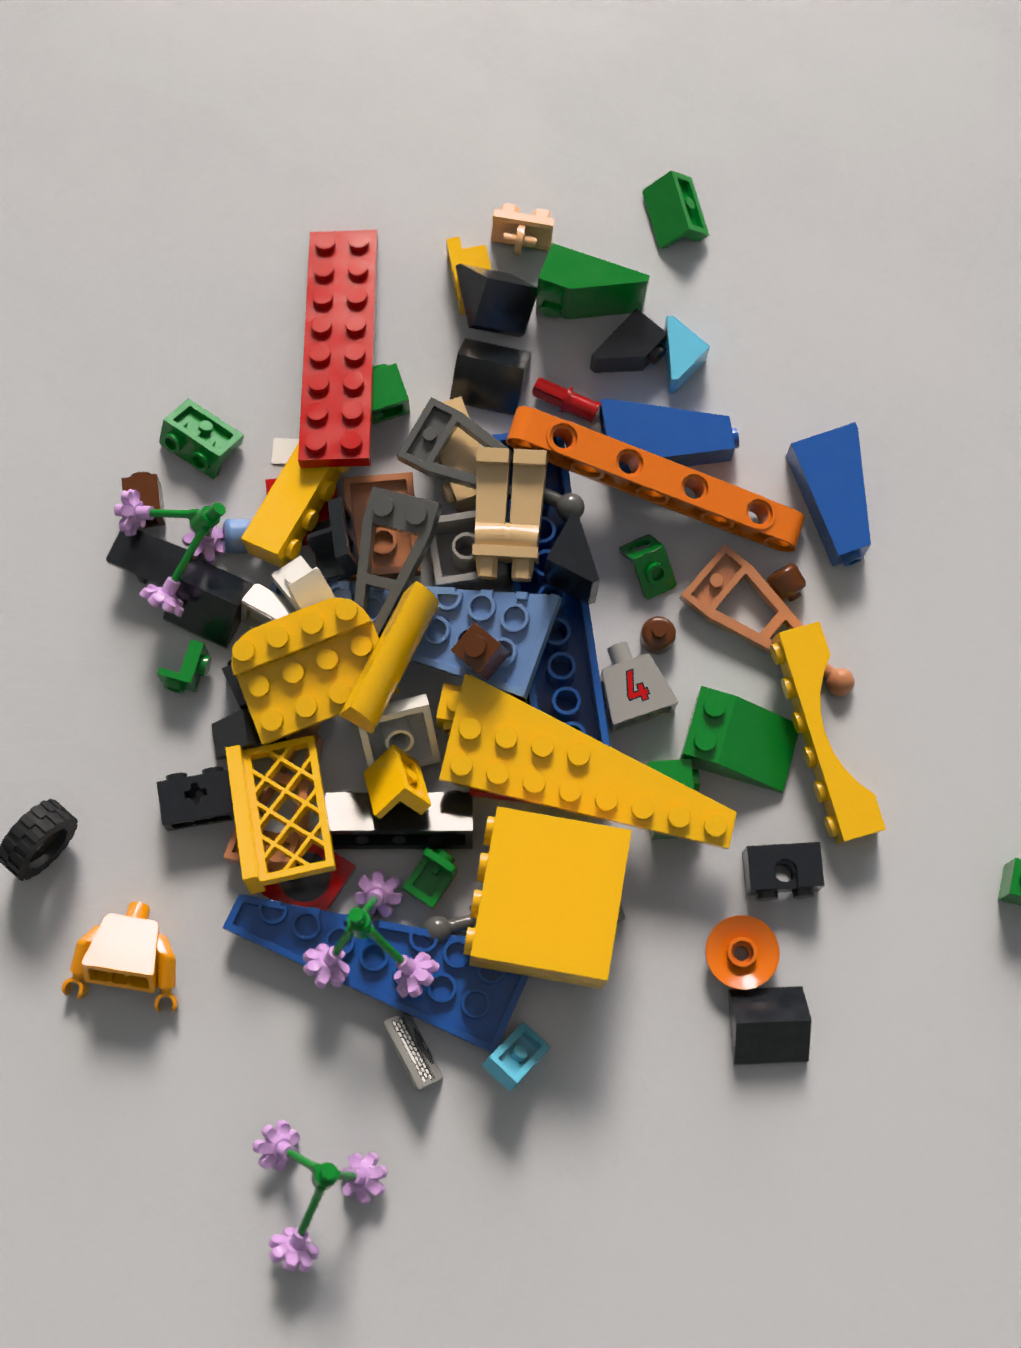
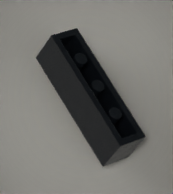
[325,790,473,849]

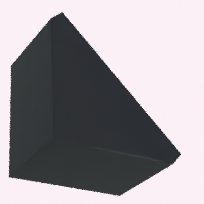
[211,709,287,760]

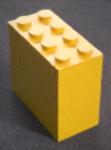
[463,806,632,989]

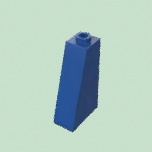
[599,399,739,474]
[786,422,871,567]

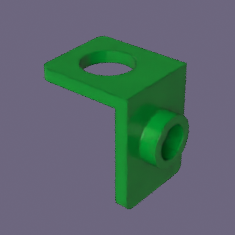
[619,534,677,600]

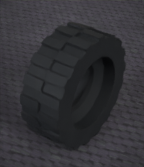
[0,799,78,881]

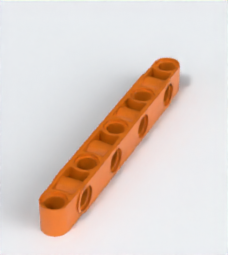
[506,406,805,552]

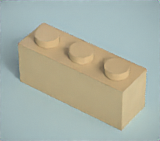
[422,396,481,513]

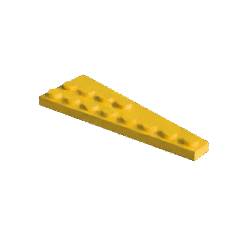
[439,674,737,849]

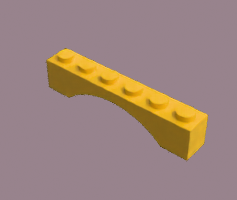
[770,621,886,844]

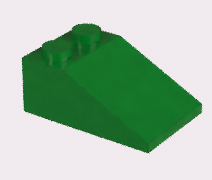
[536,243,650,320]
[679,686,798,793]

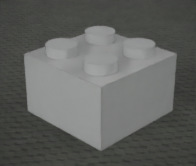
[429,510,507,591]

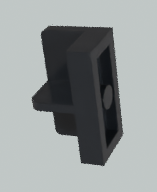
[306,497,359,583]
[106,529,192,586]

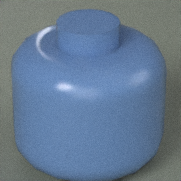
[222,519,251,554]

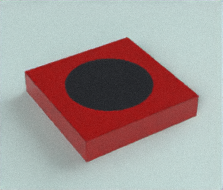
[260,834,357,911]

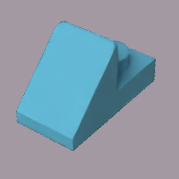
[482,1022,551,1092]

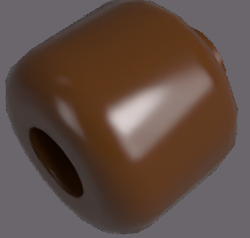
[766,563,806,602]
[640,616,676,655]

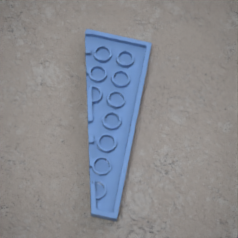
[269,581,562,699]

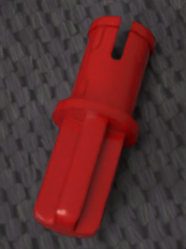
[532,378,600,423]

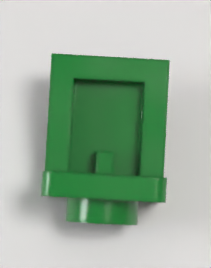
[157,640,212,694]
[402,847,457,910]

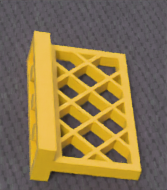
[225,735,336,894]

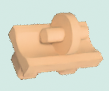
[491,203,554,256]

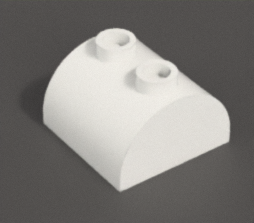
[358,694,441,767]

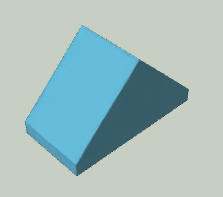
[664,316,710,393]

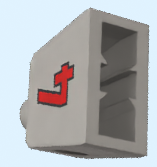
[600,642,678,733]

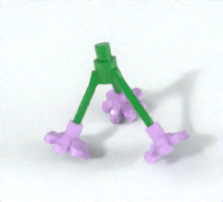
[114,489,226,617]
[303,869,439,998]
[253,1120,387,1273]

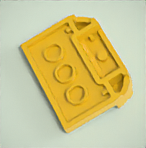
[231,598,400,745]

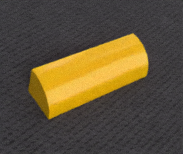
[339,581,439,733]

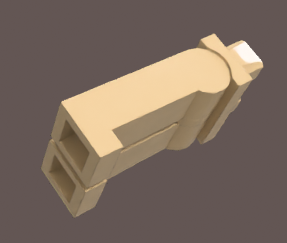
[472,447,548,582]

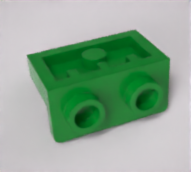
[159,398,244,479]

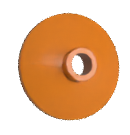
[705,915,780,990]

